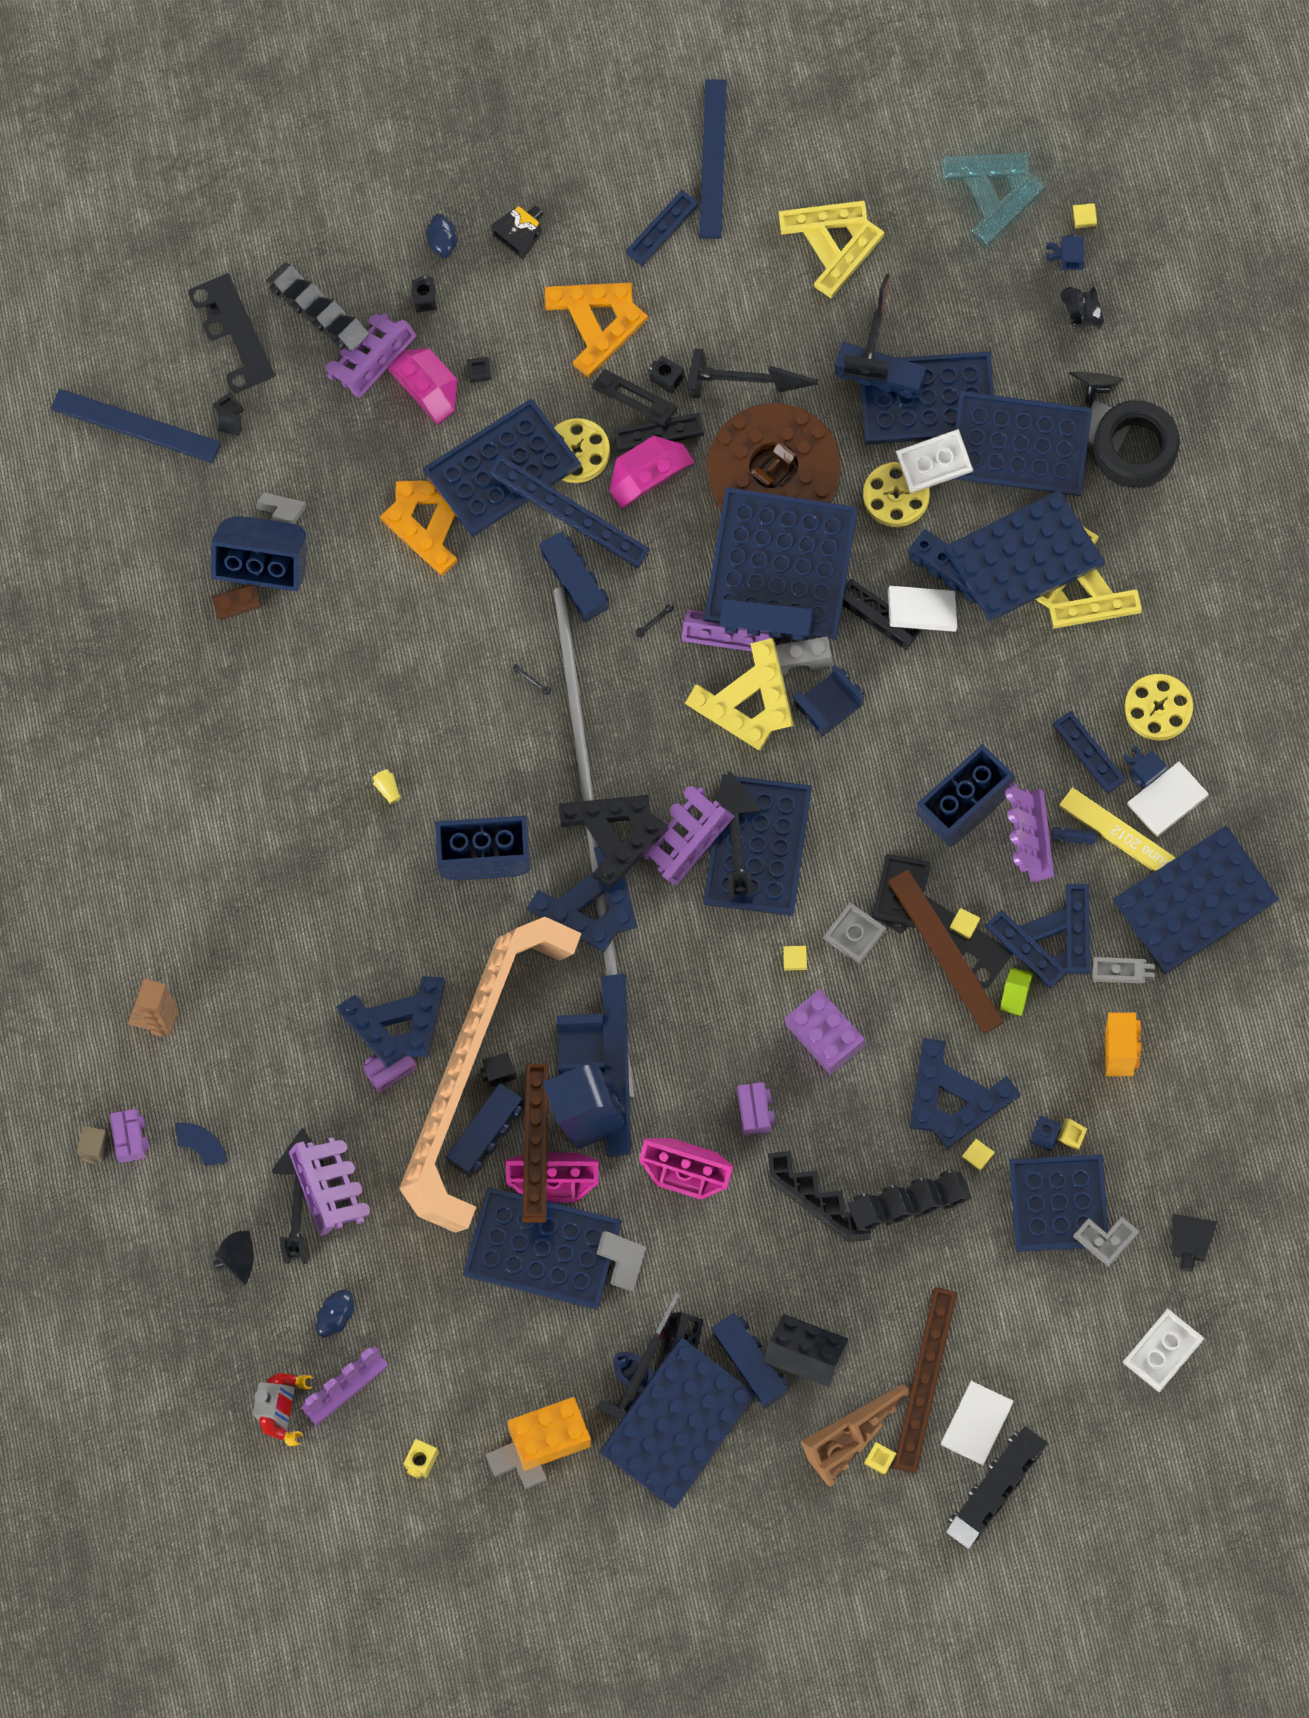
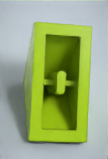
[1000,967,1033,1016]

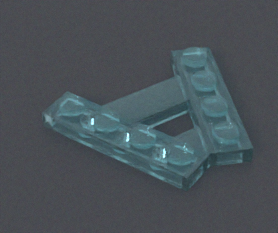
[942,153,1046,247]

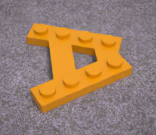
[545,282,648,378]
[380,481,458,576]

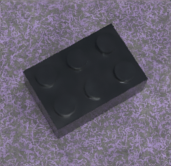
[763,1314,849,1387]

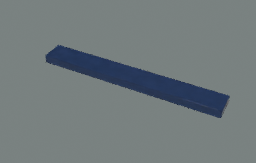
[700,79,727,239]
[51,388,221,463]
[488,455,650,569]
[602,973,631,1157]

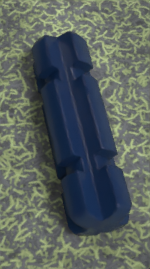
[1051,827,1096,845]

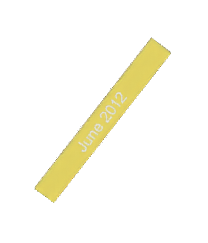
[1059,787,1176,872]

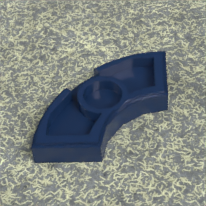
[176,1123,227,1166]

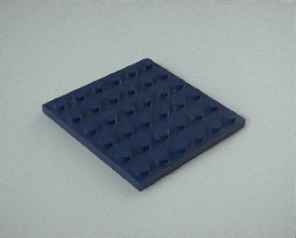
[704,487,858,640]

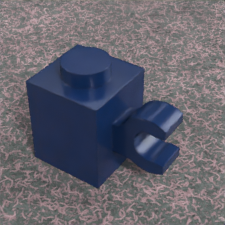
[1046,235,1084,270]
[1123,746,1167,789]

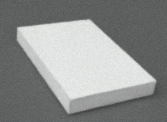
[896,429,973,494]
[888,586,957,632]
[1127,762,1209,838]
[1123,1308,1204,1393]
[941,1381,1014,1466]

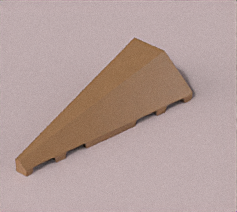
[801,1384,910,1487]

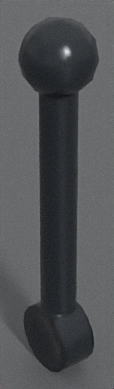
[636,604,674,637]
[512,664,551,695]

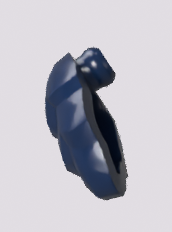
[426,214,457,258]
[316,1290,354,1338]
[613,1352,654,1393]

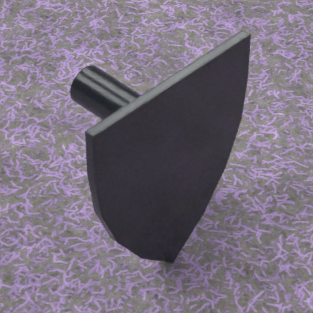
[1069,372,1124,405]
[214,1231,254,1285]

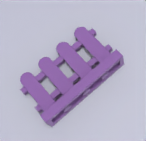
[326,313,416,398]
[1005,783,1054,882]
[643,786,735,885]
[289,1137,370,1236]
[301,1346,389,1427]

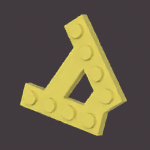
[778,201,885,299]
[1035,527,1142,629]
[685,638,794,750]

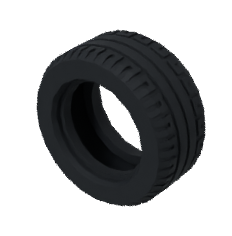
[1093,400,1180,488]

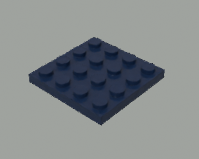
[1009,1154,1109,1252]

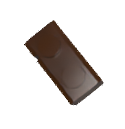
[211,584,261,621]

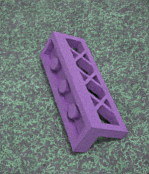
[682,609,771,652]

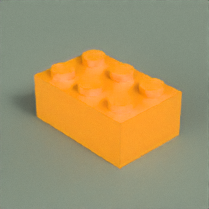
[1105,1013,1141,1076]
[508,1397,591,1471]

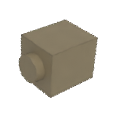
[76,1126,109,1164]

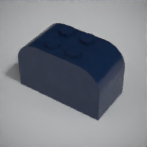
[211,516,306,591]
[917,744,1014,847]
[435,816,531,880]
[543,1065,625,1150]

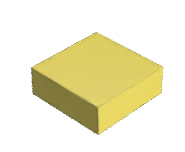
[1073,203,1097,228]
[950,908,981,939]
[783,946,807,971]
[1057,1118,1087,1150]
[962,1139,995,1172]
[864,1442,897,1475]

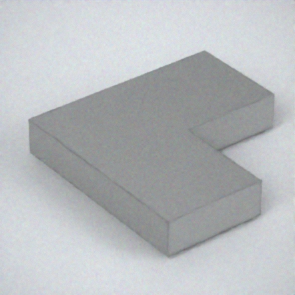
[257,492,306,524]
[1073,1217,1140,1267]
[596,1231,646,1291]
[485,1442,547,1489]

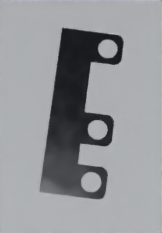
[188,273,275,393]
[885,895,1013,988]

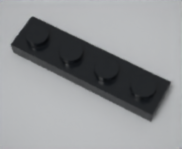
[614,412,704,453]

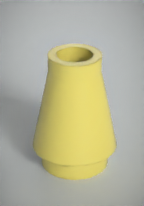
[372,769,401,804]

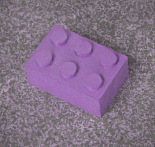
[785,989,865,1075]

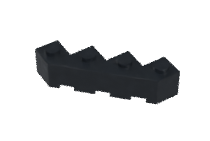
[266,263,369,352]
[768,1151,871,1242]
[848,1170,972,1231]
[946,1426,1048,1549]

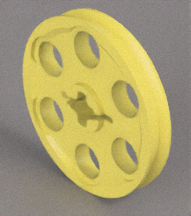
[554,418,610,483]
[863,462,930,527]
[1125,674,1193,741]

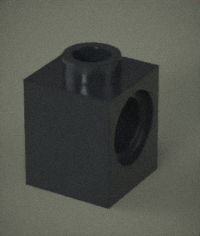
[411,276,437,313]
[649,356,684,394]
[480,1052,517,1087]

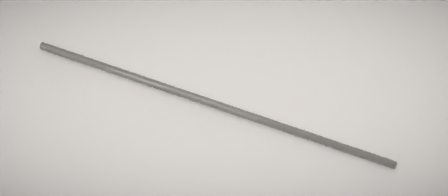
[554,587,635,1100]

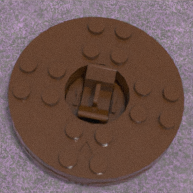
[707,403,841,511]

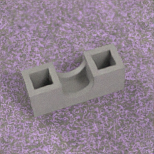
[775,637,832,675]

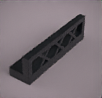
[842,579,922,650]
[657,1312,703,1369]

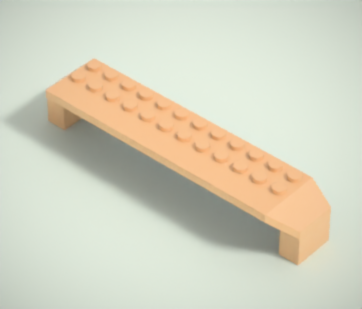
[399,917,582,1233]

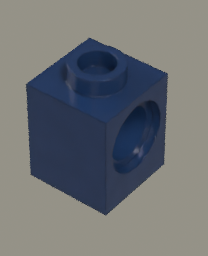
[1031,1116,1062,1152]

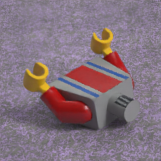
[253,1373,313,1446]

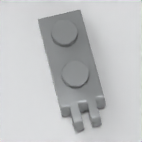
[1092,957,1155,984]

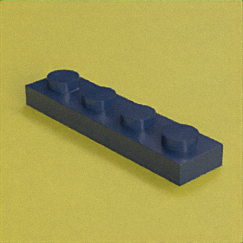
[626,190,699,267]
[1053,711,1126,794]

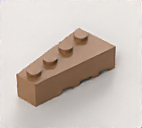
[128,979,179,1037]

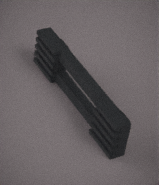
[592,369,677,426]

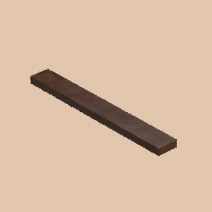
[888,869,1004,1034]
[522,1064,549,1223]
[893,1287,957,1474]

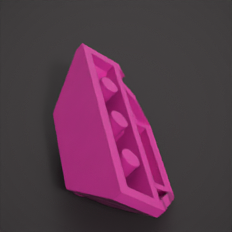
[387,348,457,425]
[609,436,695,509]
[639,1138,733,1200]
[506,1152,599,1202]

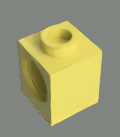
[404,1439,439,1479]

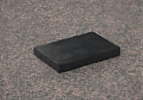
[872,854,931,928]

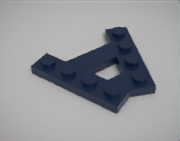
[526,846,638,953]
[985,884,1090,989]
[336,976,446,1068]
[910,1038,1021,1149]

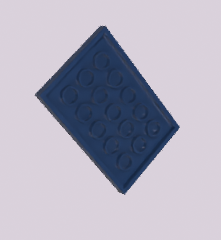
[861,351,994,444]
[953,391,1092,496]
[422,398,582,537]
[944,490,1105,622]
[703,775,812,916]
[1113,825,1279,975]
[463,1187,622,1310]
[598,1337,756,1509]

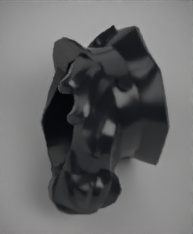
[1060,286,1104,329]

